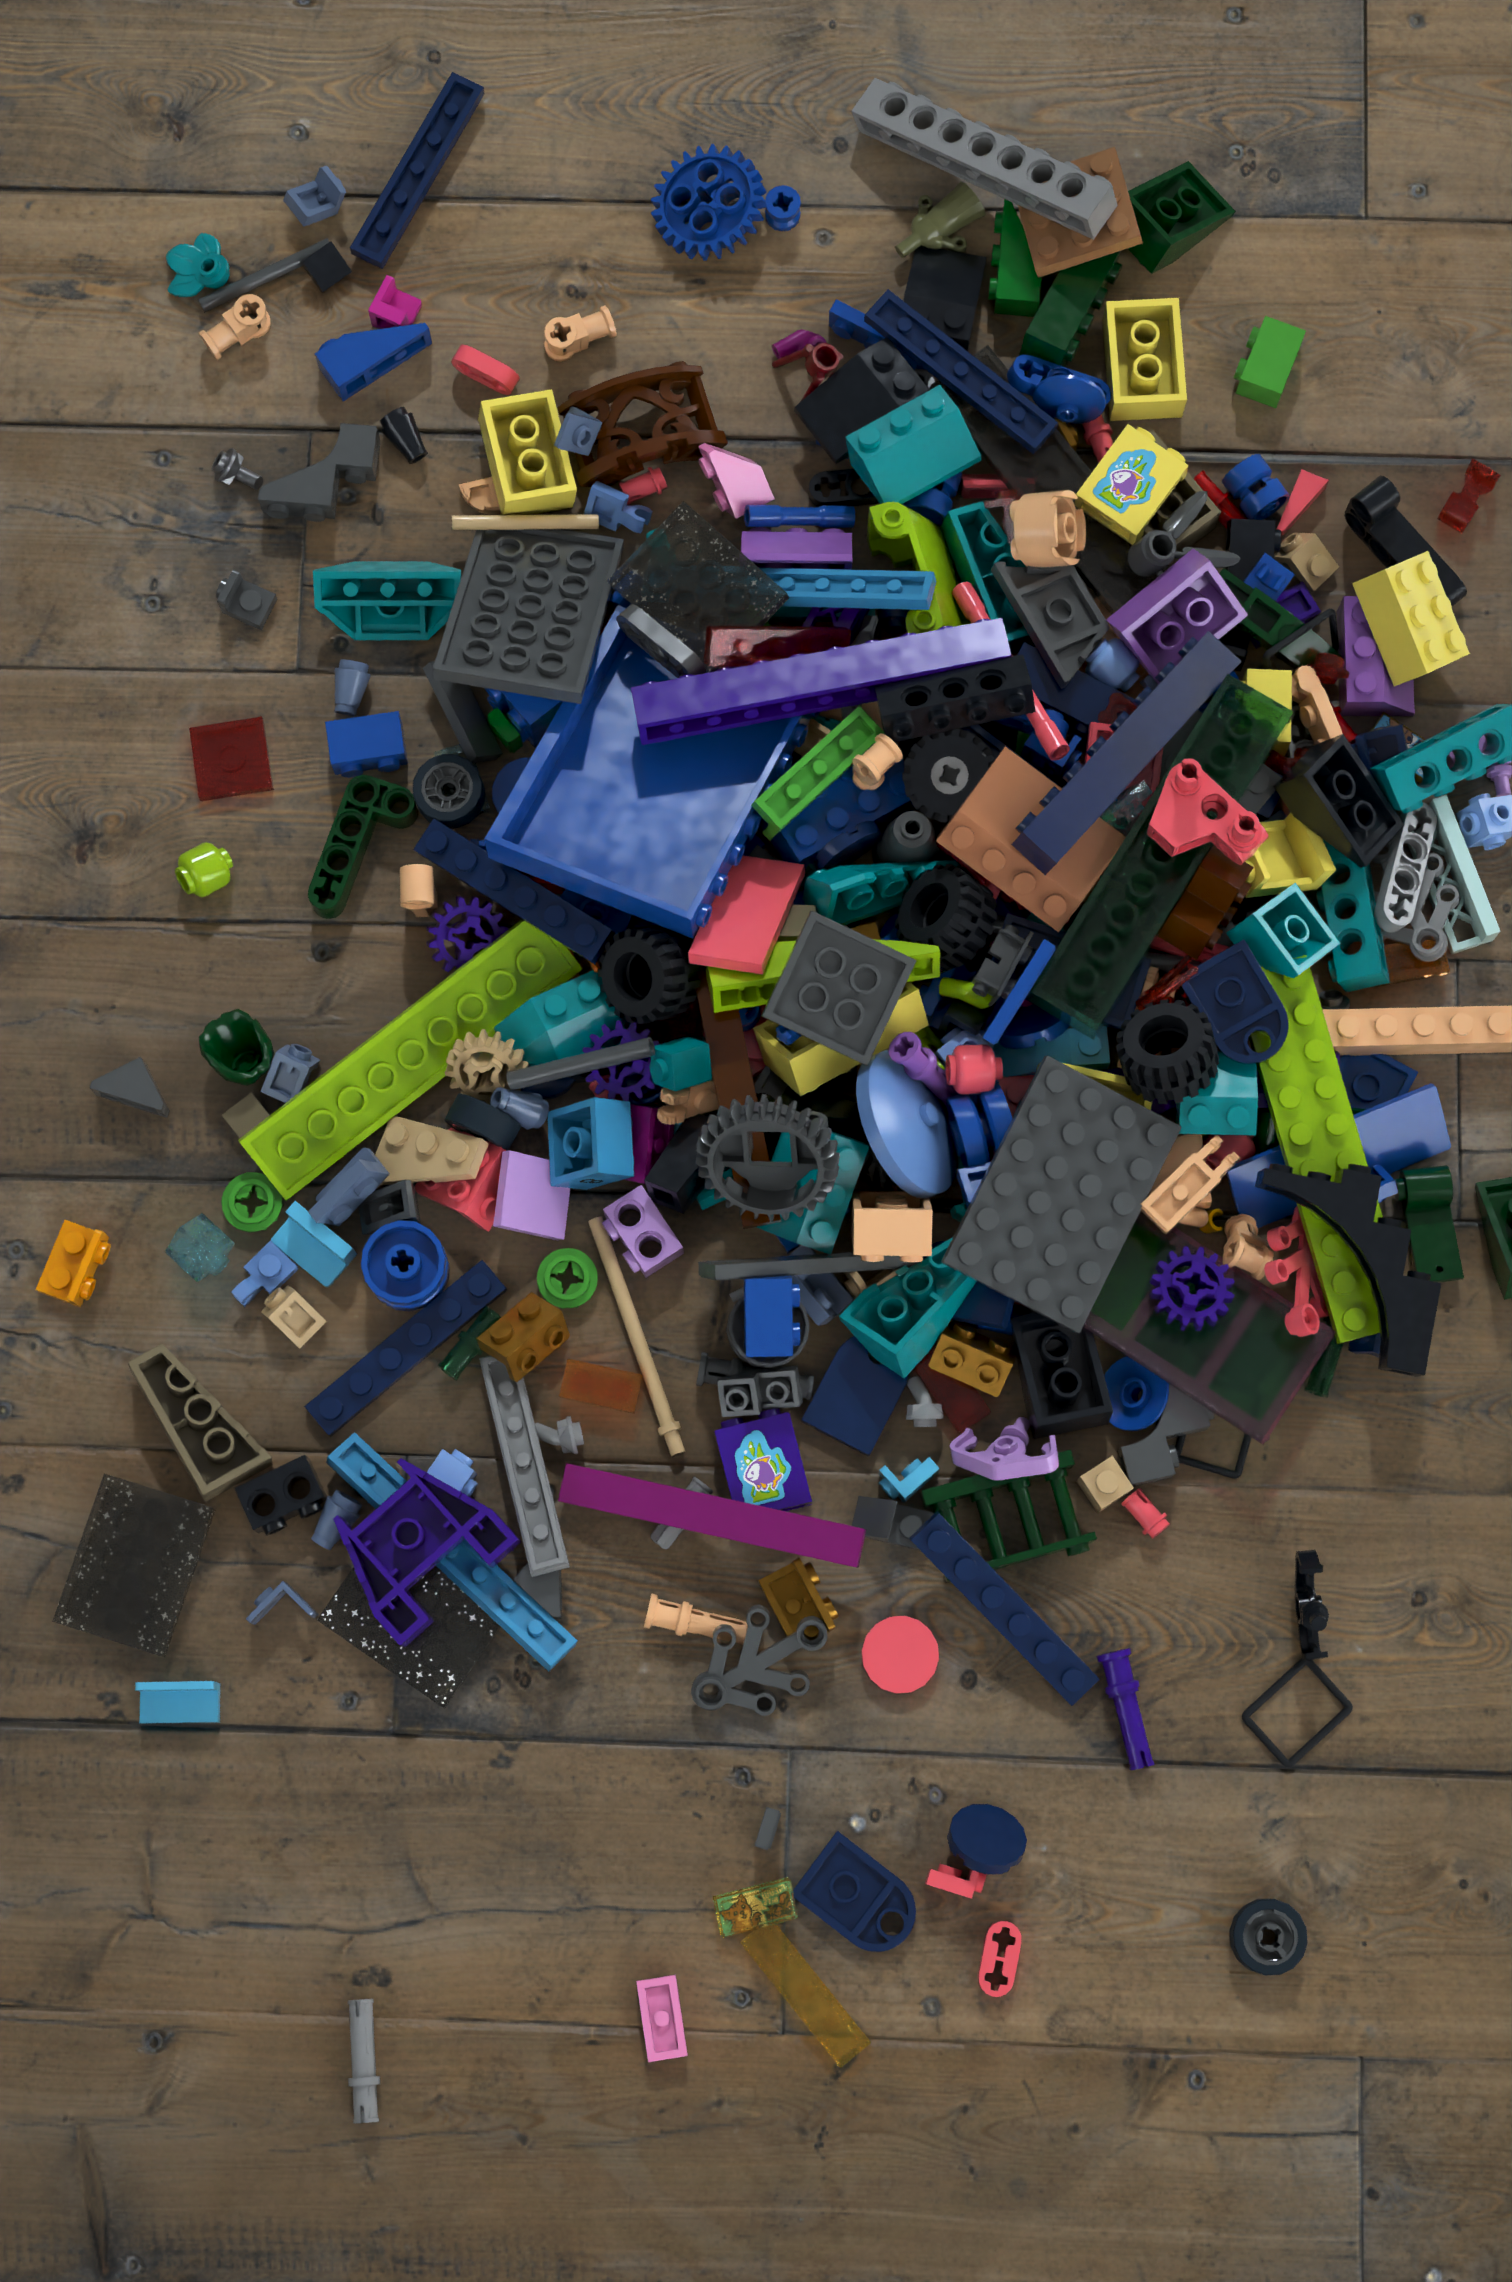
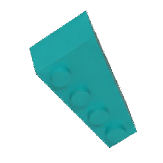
[940,501,1035,654]

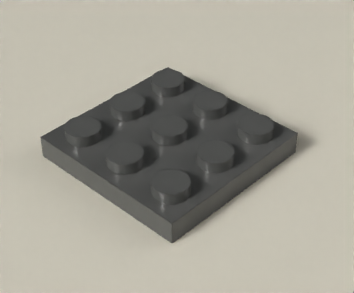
[761,911,917,1066]

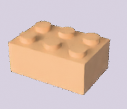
[851,1191,932,1262]

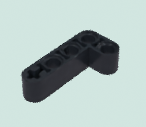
[1344,475,1467,606]

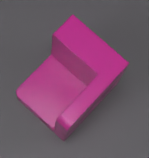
[368,275,422,329]

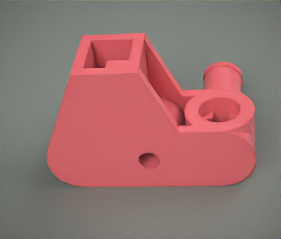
[1147,758,1269,865]

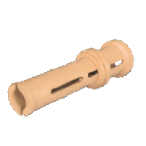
[644,1593,759,1649]

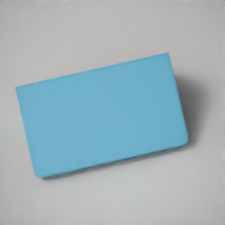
[271,1201,357,1288]
[135,1681,220,1724]

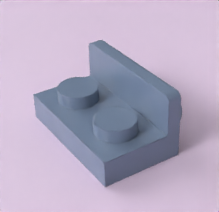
[789,1245,854,1326]

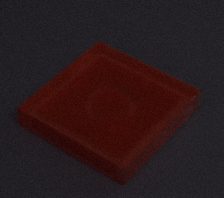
[189,716,274,801]

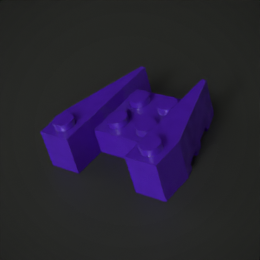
[333,1458,522,1647]

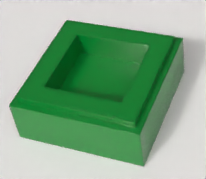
[487,707,523,753]

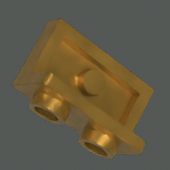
[476,1292,570,1382]
[929,1321,1016,1397]
[758,1557,839,1637]

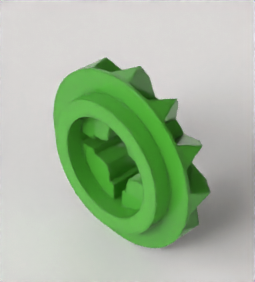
[222,1172,283,1233]
[537,1248,598,1309]

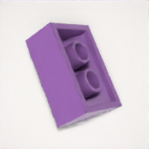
[741,527,852,570]
[1106,548,1248,685]
[1337,596,1415,716]

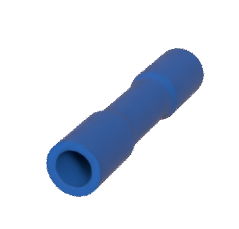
[744,505,855,528]

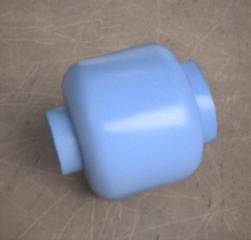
[1085,638,1140,692]

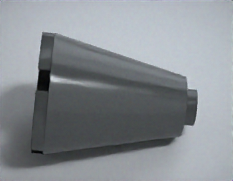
[872,811,946,864]

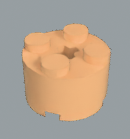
[1010,490,1086,567]

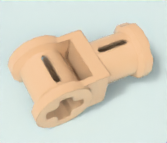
[198,294,271,360]
[544,305,617,362]
[852,733,903,790]
[1223,1214,1274,1280]

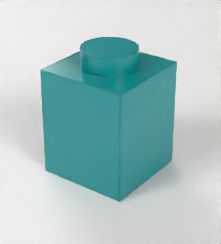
[649,1036,712,1091]

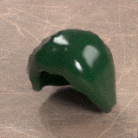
[199,1009,274,1086]

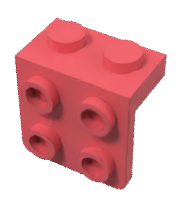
[415,1128,506,1232]

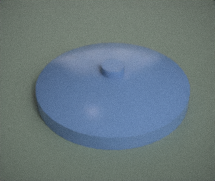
[856,1050,957,1199]

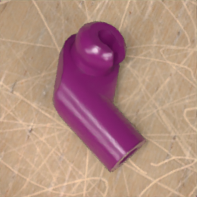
[772,329,827,359]

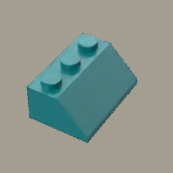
[845,385,982,504]
[757,1131,869,1255]

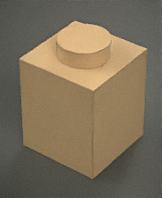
[1076,1455,1134,1513]

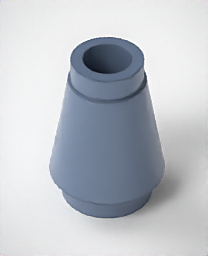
[334,659,371,716]
[490,1087,549,1130]
[311,1490,362,1550]

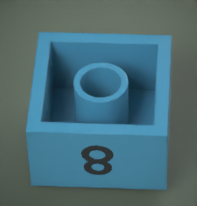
[547,1097,634,1190]

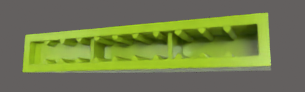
[706,939,940,1013]

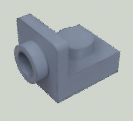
[260,1044,320,1103]

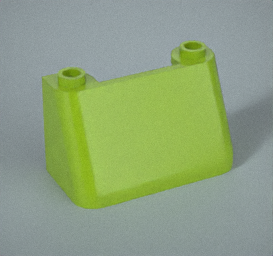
[867,502,971,634]

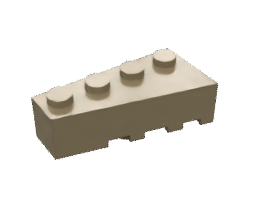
[128,1344,273,1502]

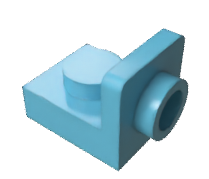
[878,1457,940,1503]

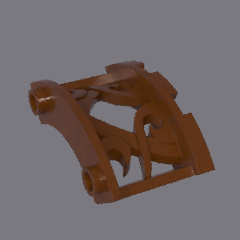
[557,361,728,488]

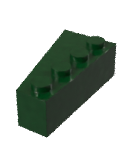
[1019,251,1122,382]

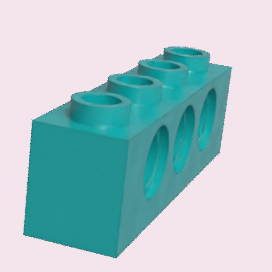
[1370,704,1512,813]
[1317,840,1390,992]

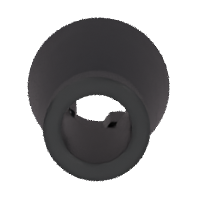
[380,407,428,464]

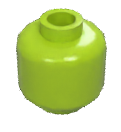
[175,842,233,897]

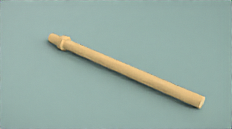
[588,1216,686,1457]

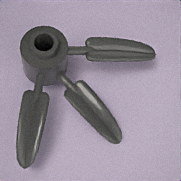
[1127,490,1241,577]

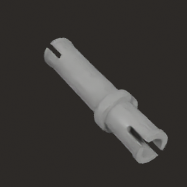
[348,1999,380,2124]

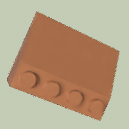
[936,746,1127,933]

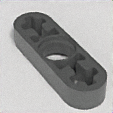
[616,604,706,678]

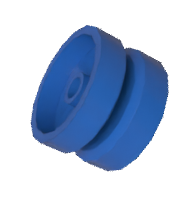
[946,1083,1013,1168]
[361,1220,450,1311]

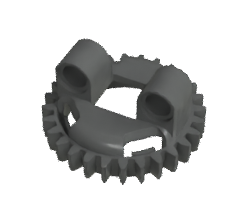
[696,1094,840,1222]

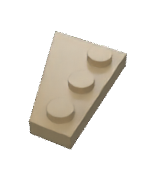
[375,1116,489,1189]

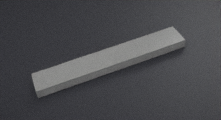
[479,1355,570,1577]

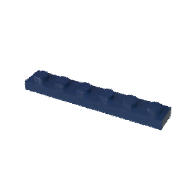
[350,72,485,269]
[864,289,1058,455]
[413,819,616,965]
[304,1260,507,1437]
[909,1511,1100,1706]

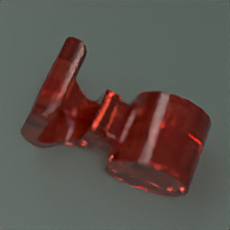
[1437,459,1501,534]

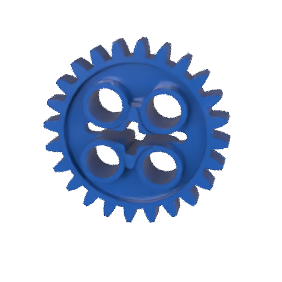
[651,144,767,261]

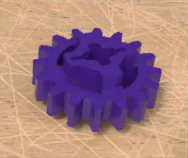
[426,896,508,972]
[582,1020,660,1101]
[1149,1246,1235,1331]

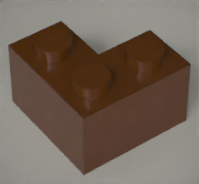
[1158,845,1254,960]

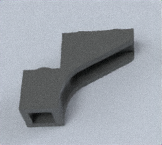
[258,423,381,522]
[1117,1351,1214,1487]

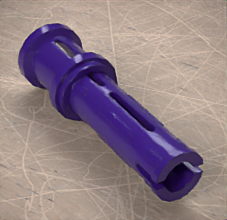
[1096,1648,1155,1770]

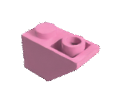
[698,443,775,519]

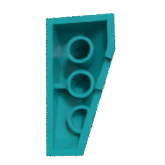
[802,860,960,926]
[839,1237,977,1378]

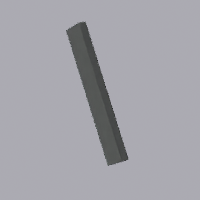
[698,1252,918,1280]

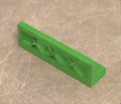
[751,705,884,841]

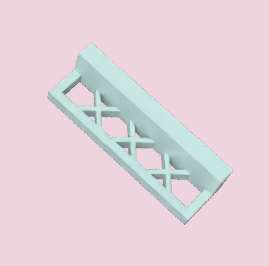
[1408,795,1500,955]

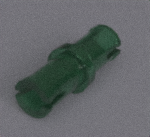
[438,1306,501,1381]

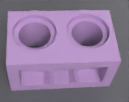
[602,1185,684,1278]

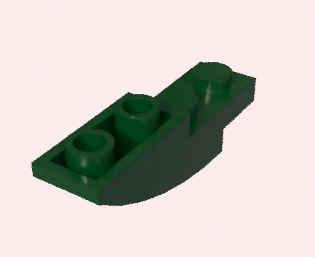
[1220,568,1342,685]

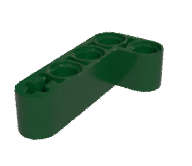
[308,775,418,919]

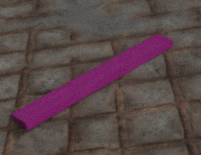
[558,1463,867,1568]

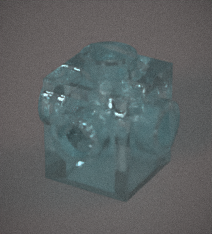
[165,1213,235,1282]

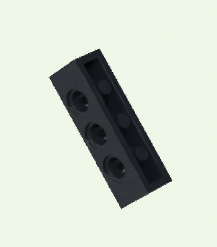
[874,654,1036,742]

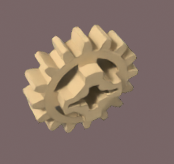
[445,1029,529,1105]

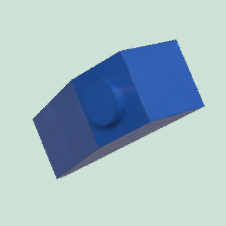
[315,323,432,401]

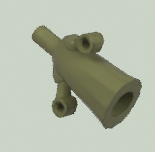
[895,181,986,258]

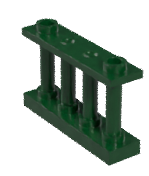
[920,1449,1097,1584]

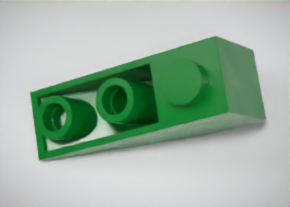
[988,199,1041,317]

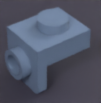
[283,166,346,227]

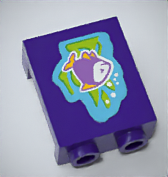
[714,1408,812,1512]

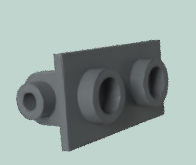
[972,925,1034,1006]

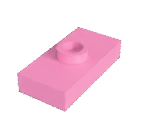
[636,1974,688,2062]

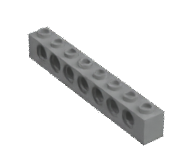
[851,78,1118,240]

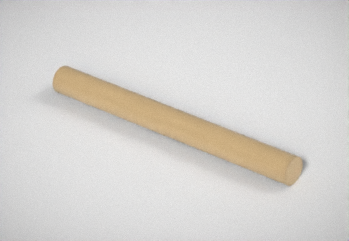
[452,514,599,530]

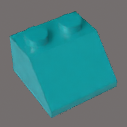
[1226,883,1340,978]
[1175,1051,1258,1136]

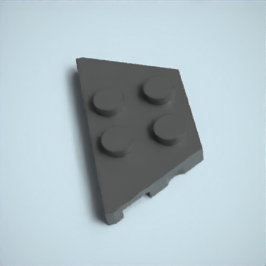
[991,561,1110,689]

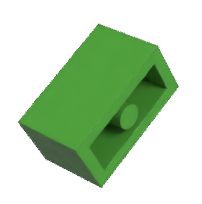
[1234,316,1306,408]

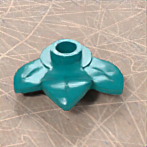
[166,233,230,297]

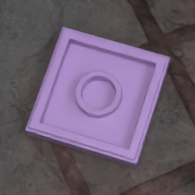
[493,1150,570,1241]

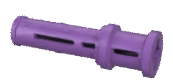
[888,1031,958,1107]

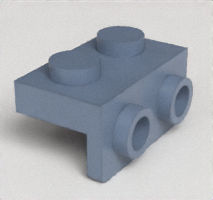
[308,1148,390,1226]

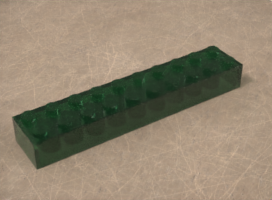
[1028,674,1293,1040]

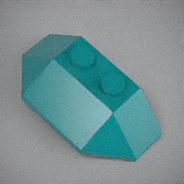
[313,561,462,640]
[494,970,631,1066]

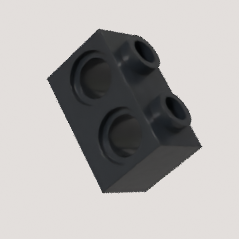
[234,1455,327,1536]

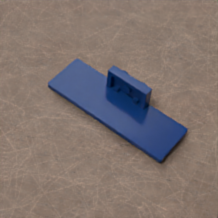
[1226,1083,1451,1228]

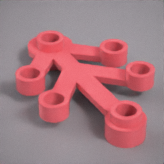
[1264,1206,1329,1337]

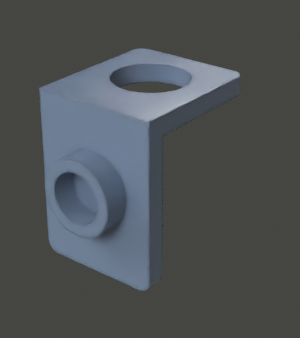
[554,406,603,456]
[246,1581,319,1625]

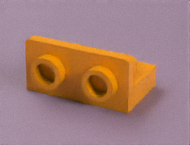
[35,1220,111,1308]

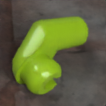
[939,977,993,1009]

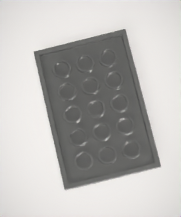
[433,529,624,704]
[941,1055,1182,1333]

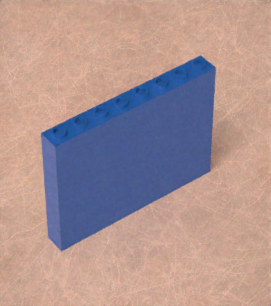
[484,605,820,939]

